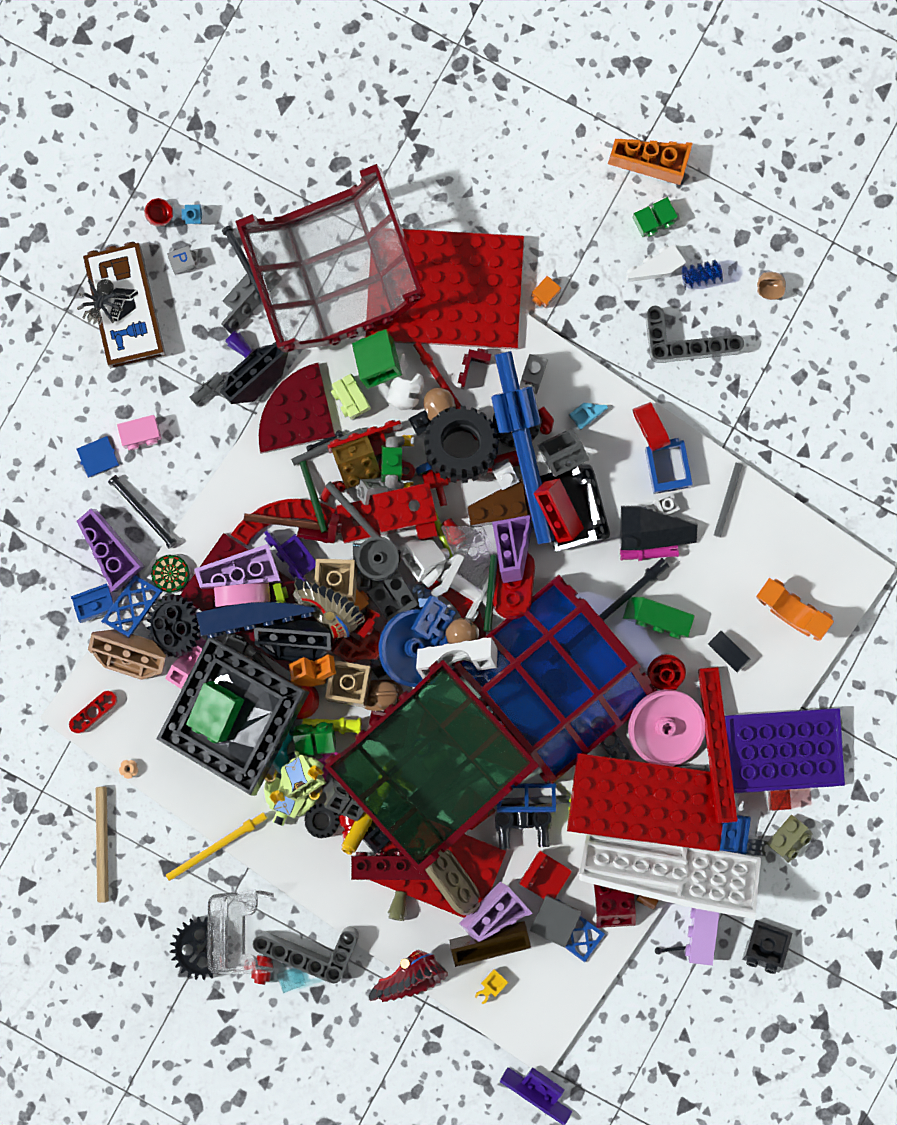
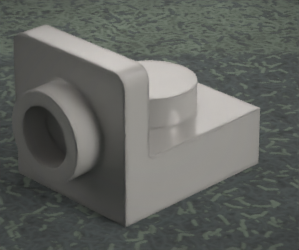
[357,478,389,505]

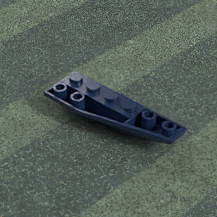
[196,602,318,638]

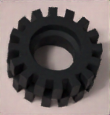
[304,803,340,839]

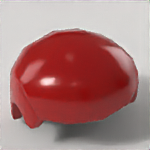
[144,198,173,227]

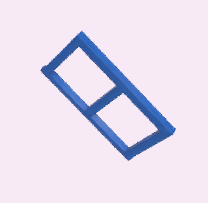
[497,783,557,812]

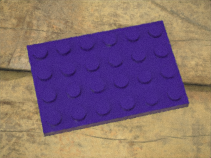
[724,708,845,793]

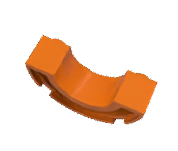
[756,578,834,641]

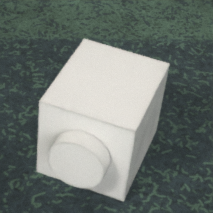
[491,459,519,490]

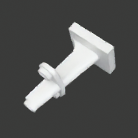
[430,554,501,622]

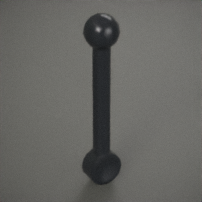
[306,430,343,451]
[654,946,686,955]

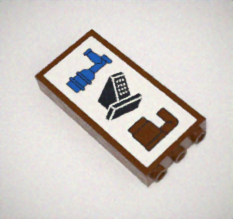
[83,241,166,369]

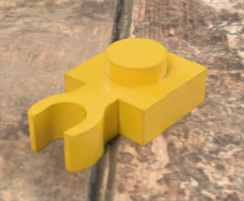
[475,969,509,1004]

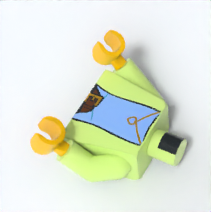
[269,751,326,805]
[264,770,323,826]

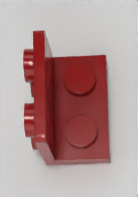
[519,850,572,899]

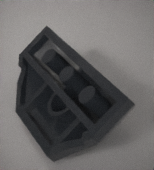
[220,342,288,404]
[254,619,332,661]

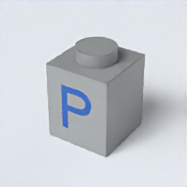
[167,246,198,275]

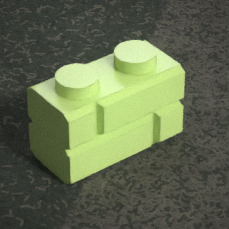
[331,374,371,420]

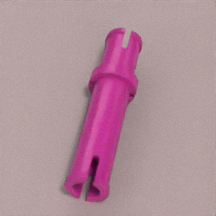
[620,545,679,561]

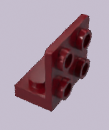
[594,884,636,928]

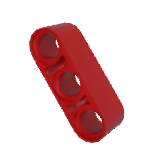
[632,402,671,452]

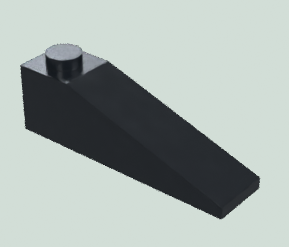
[620,506,698,550]

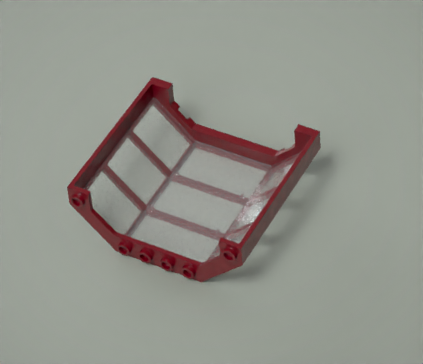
[235,164,425,352]

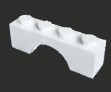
[416,638,498,679]

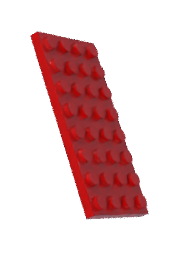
[567,753,723,851]

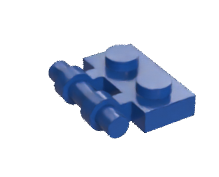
[411,596,456,646]

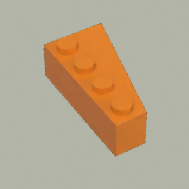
[608,139,693,185]

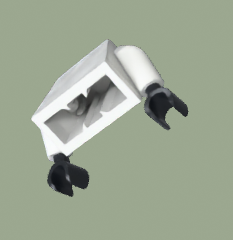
[398,539,450,598]

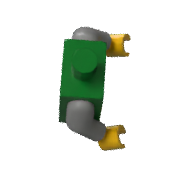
[381,435,414,490]

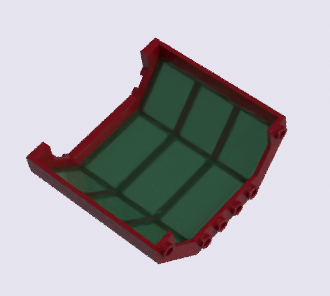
[324,660,539,874]

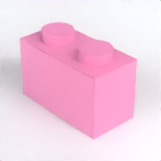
[117,415,162,451]

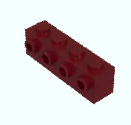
[351,852,430,880]

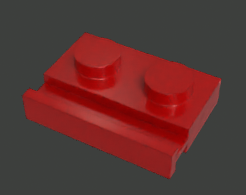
[353,607,380,638]

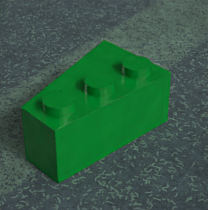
[622,597,695,640]

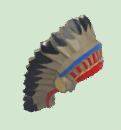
[293,578,366,639]

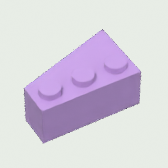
[459,882,533,942]

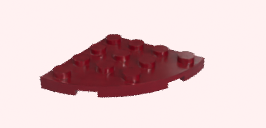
[258,363,335,454]

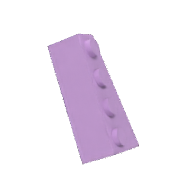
[194,544,282,589]
[685,908,719,966]

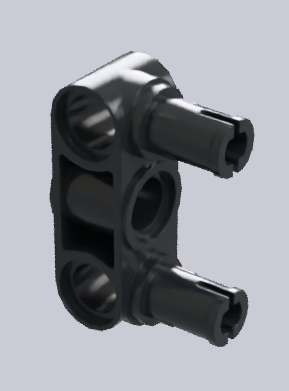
[495,812,552,849]

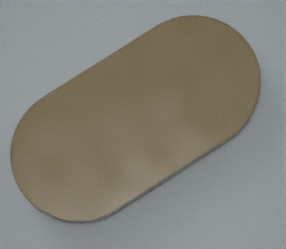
[423,844,480,916]

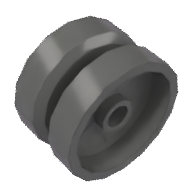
[356,536,399,581]

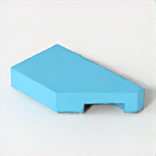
[569,403,608,430]

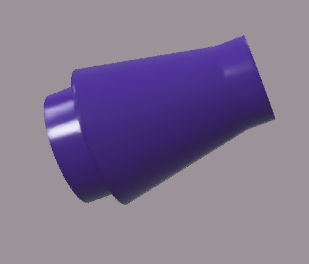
[225,331,253,358]

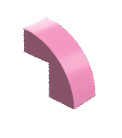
[214,583,270,607]
[165,636,206,689]

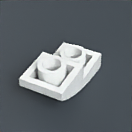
[642,492,680,516]

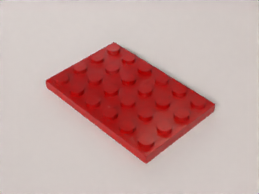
[370,817,506,918]

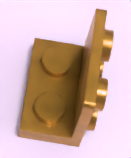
[331,436,381,489]

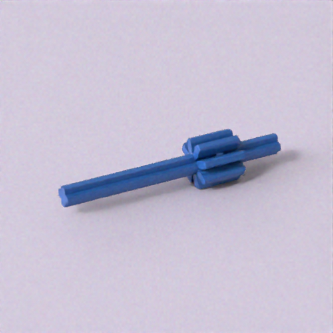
[491,351,555,544]

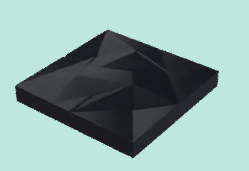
[156,637,310,796]

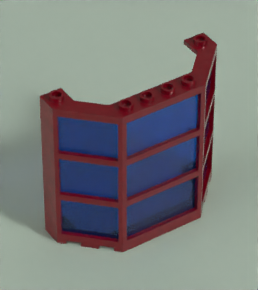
[452,575,657,784]

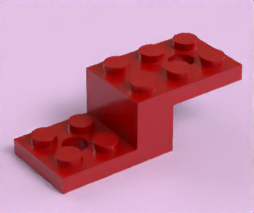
[336,483,437,544]

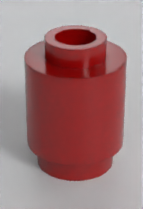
[251,955,273,985]

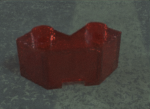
[332,628,382,663]

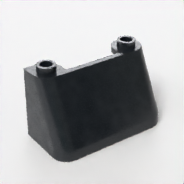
[540,464,610,551]

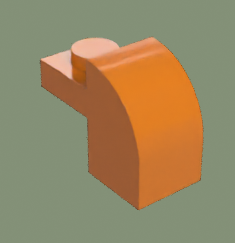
[289,654,336,687]

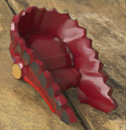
[369,950,448,1002]

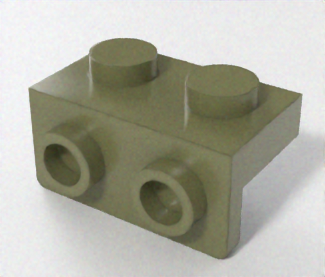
[767,814,813,863]

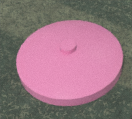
[628,689,705,766]

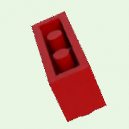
[533,479,584,543]

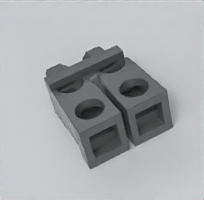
[367,572,418,622]
[322,771,367,821]

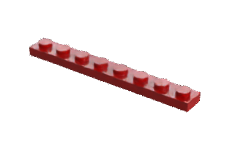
[698,667,737,824]

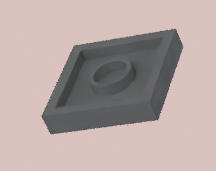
[530,895,582,948]

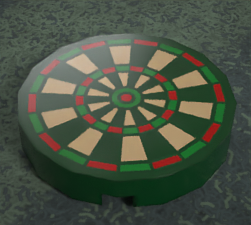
[151,554,190,593]

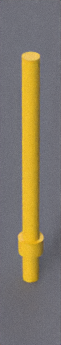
[166,812,268,881]

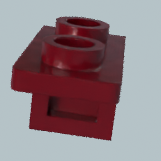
[458,348,492,389]
[297,513,342,544]

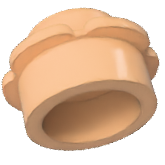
[119,760,138,779]

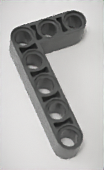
[645,306,744,363]
[252,926,359,984]

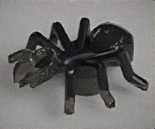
[77,279,126,325]

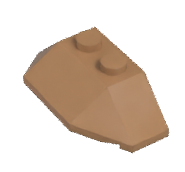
[88,629,166,680]

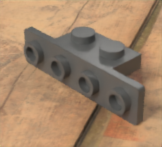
[221,271,281,334]

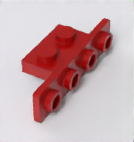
[327,420,402,458]

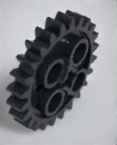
[146,594,201,657]
[170,916,233,980]

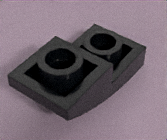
[708,631,751,673]

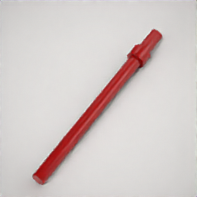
[413,342,478,441]

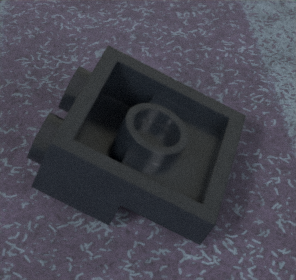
[742,920,793,974]

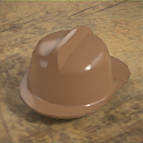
[363,679,404,711]

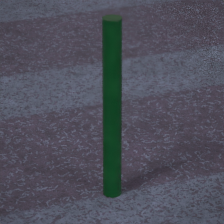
[299,461,328,534]
[484,555,498,632]

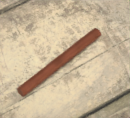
[243,513,320,530]

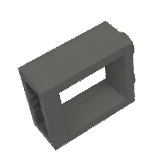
[537,428,589,477]

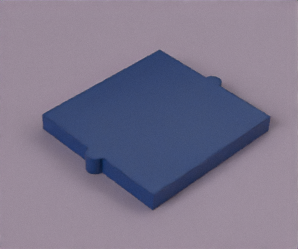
[76,436,119,478]

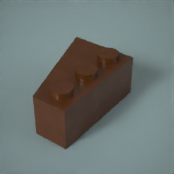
[467,478,528,528]

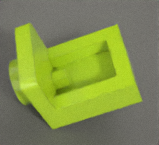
[273,583,288,602]

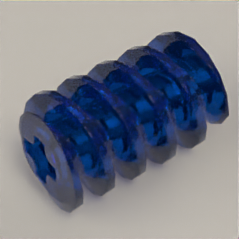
[681,260,723,290]

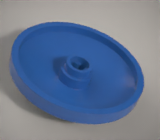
[379,609,449,687]

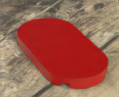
[493,553,535,619]

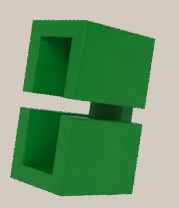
[632,197,678,238]
[293,722,337,755]

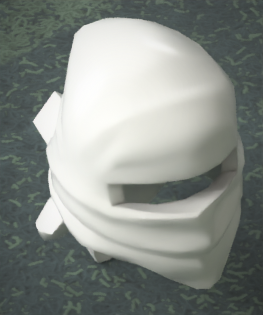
[386,353,424,410]

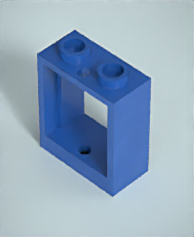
[645,438,693,494]

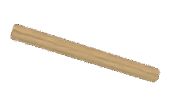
[95,787,109,903]

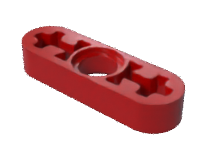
[69,691,117,734]

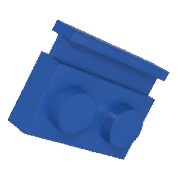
[71,583,114,623]
[720,815,751,855]

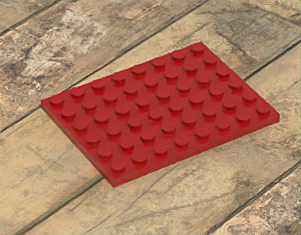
[365,227,524,349]

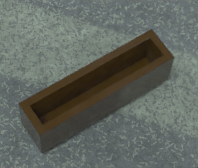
[449,921,531,967]

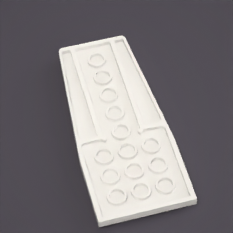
[579,834,761,919]

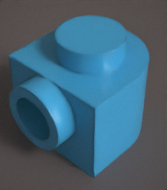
[182,204,202,224]

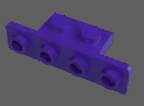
[264,530,316,581]
[500,1067,572,1125]

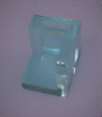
[277,968,306,993]

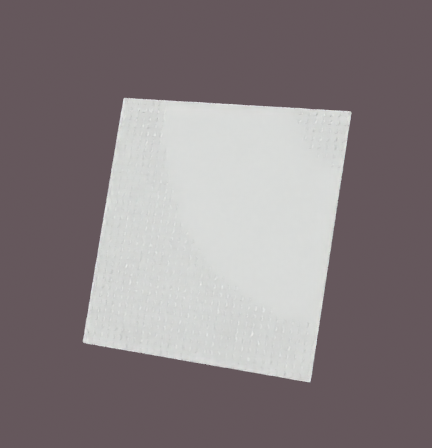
[40,224,895,1077]

